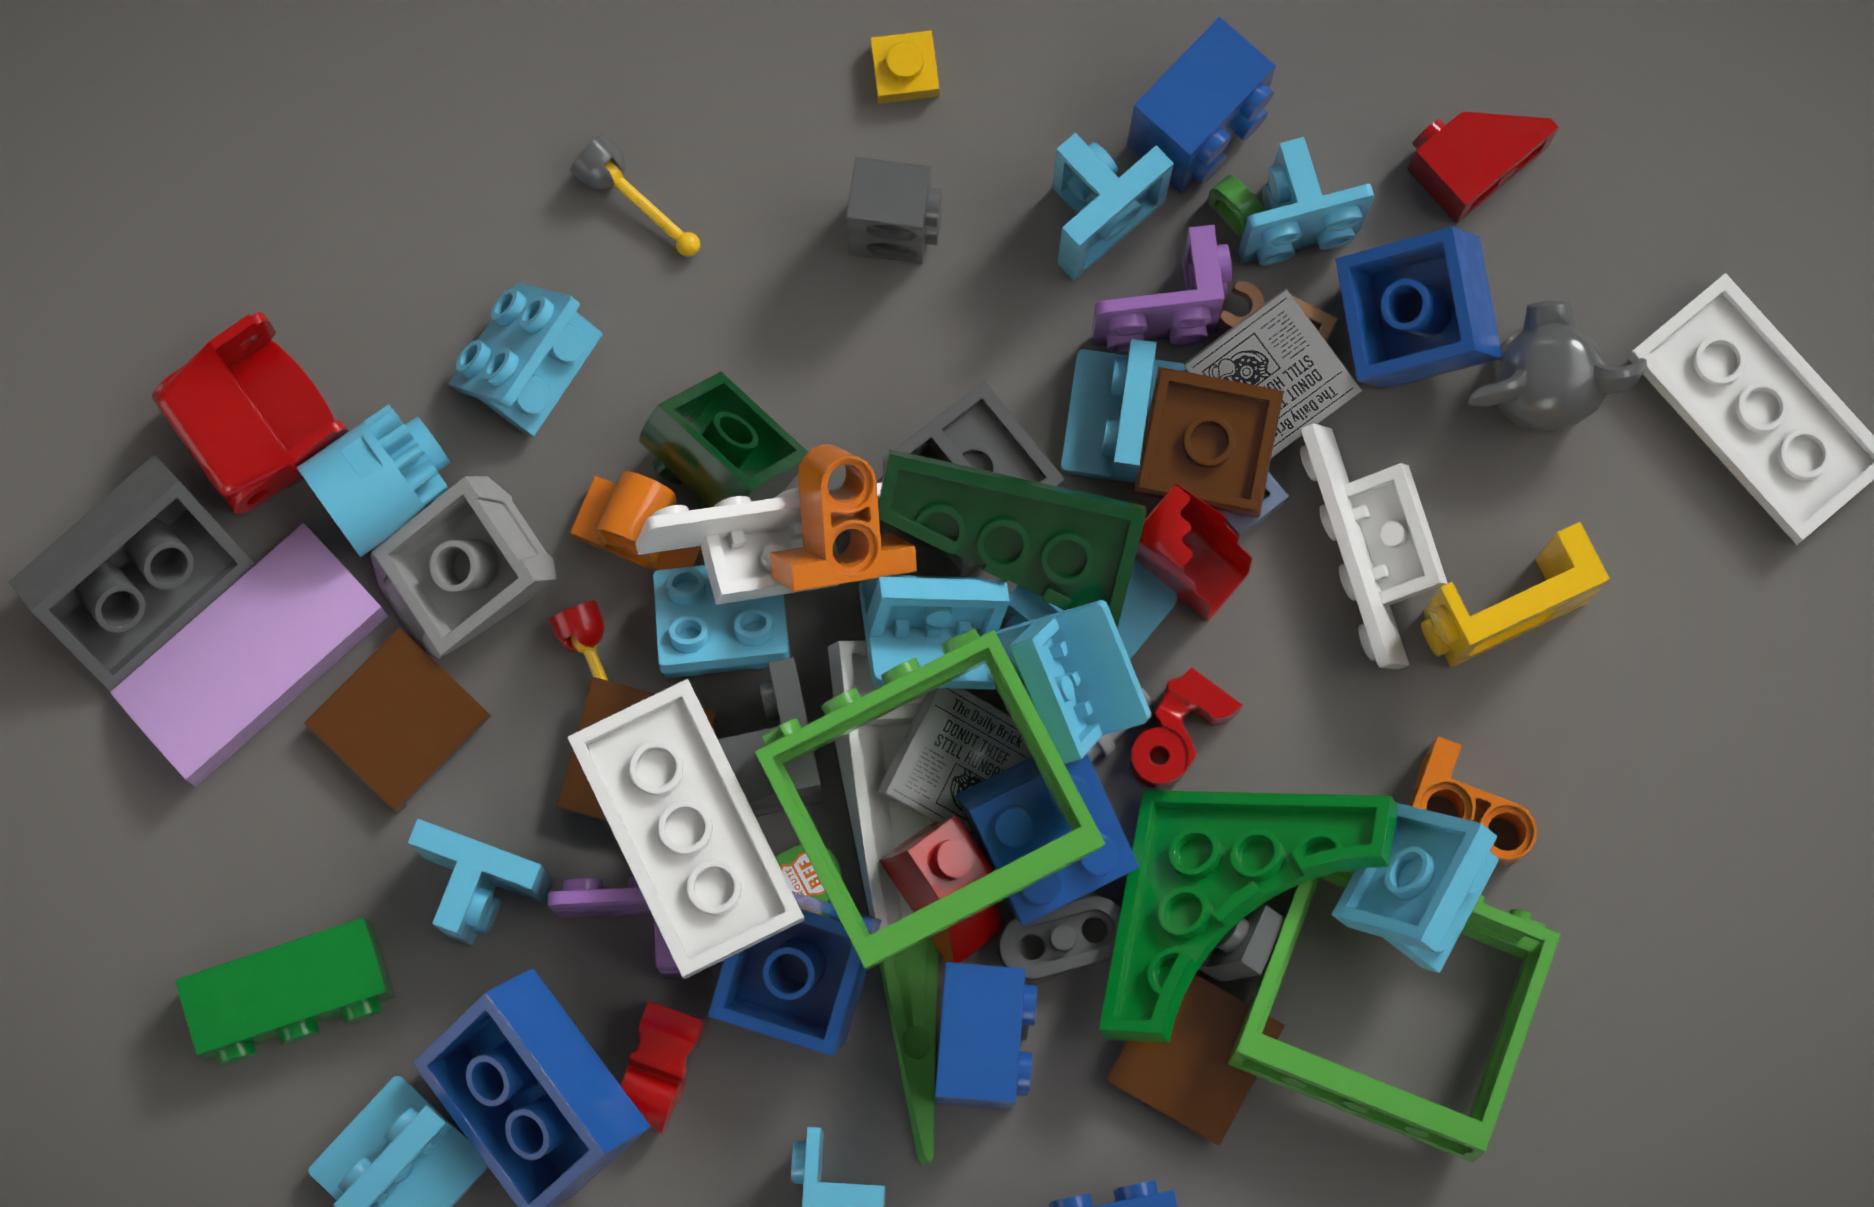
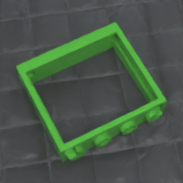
[755,628,1106,970]
[1227,869,1561,1163]

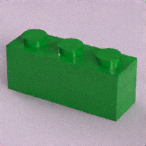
[174,917,395,1066]

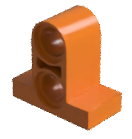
[770,444,917,591]
[570,471,702,571]
[1408,736,1537,868]

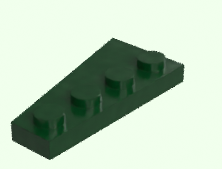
[878,449,1147,629]

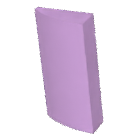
[110,523,389,787]

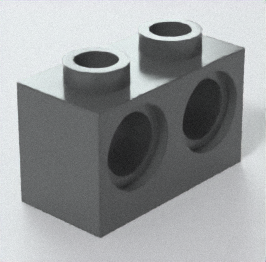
[846,157,942,264]

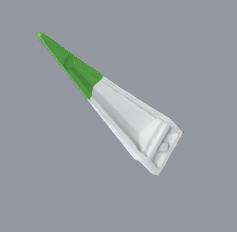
[828,641,939,1165]

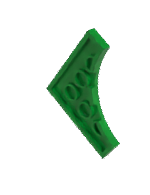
[1099,790,1398,1043]

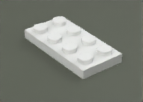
[1628,273,1874,545]
[568,679,805,979]

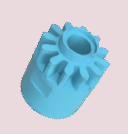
[297,404,451,557]

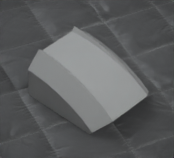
[370,476,557,659]

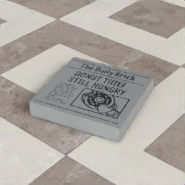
[1184,288,1362,458]
[877,688,1032,849]

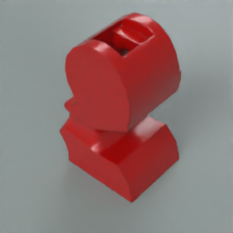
[1130,667,1243,789]
[621,1001,709,1134]

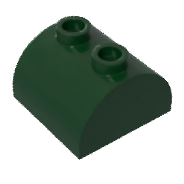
[639,371,808,509]

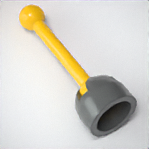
[570,134,701,257]

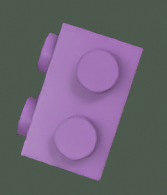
[1091,225,1232,353]
[548,877,691,979]

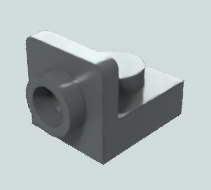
[1199,905,1285,982]

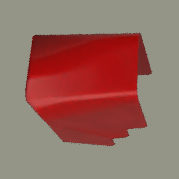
[1135,484,1253,621]

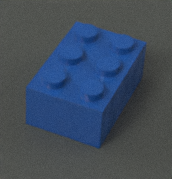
[412,968,651,1207]

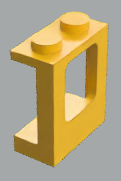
[1421,522,1610,668]

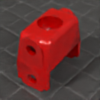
[152,312,349,514]

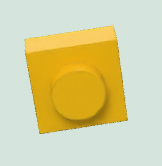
[871,30,940,104]

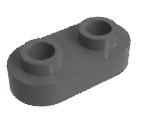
[999,896,1121,981]

